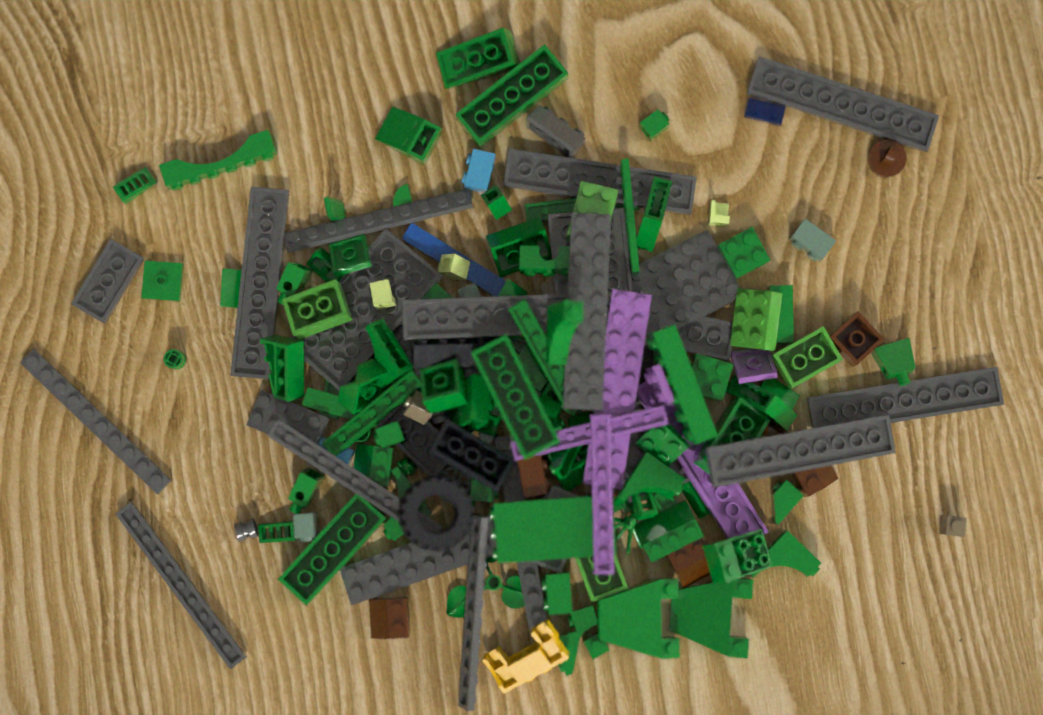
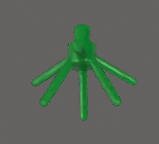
[614,510,643,554]

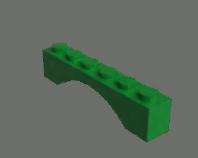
[159,130,278,191]

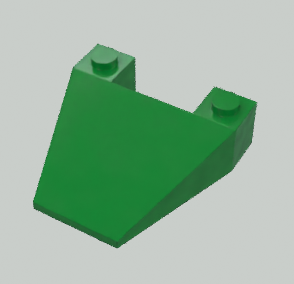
[598,578,680,659]
[669,578,754,659]

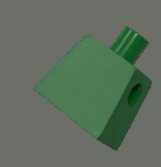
[276,262,313,305]
[871,338,915,387]
[288,467,325,514]

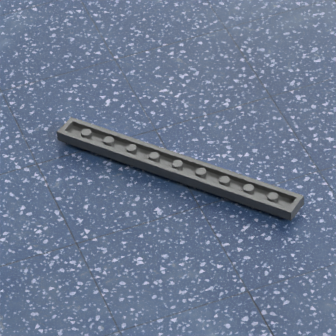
[284,189,473,253]
[20,349,172,494]
[267,419,442,532]
[494,434,547,629]
[116,502,247,669]
[458,514,489,711]

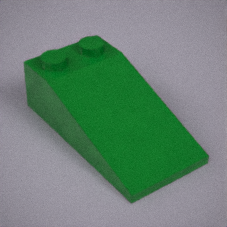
[436,27,520,89]

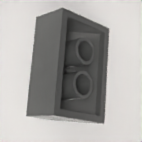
[526,105,586,158]

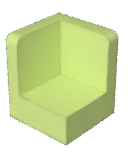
[708,200,730,227]
[438,254,470,280]
[370,279,397,310]

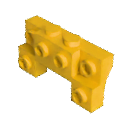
[482,619,569,693]

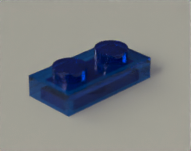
[744,98,786,126]

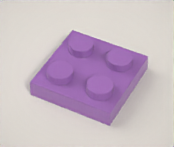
[731,348,777,384]
[644,364,674,405]

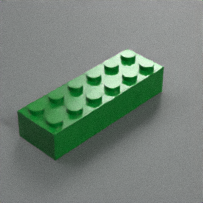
[455,44,569,149]
[646,325,718,444]
[471,335,560,460]
[278,494,388,606]

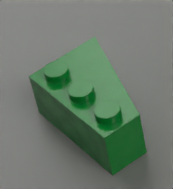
[260,334,304,402]

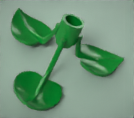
[446,556,525,618]

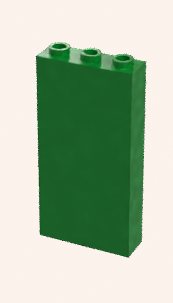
[490,496,617,563]

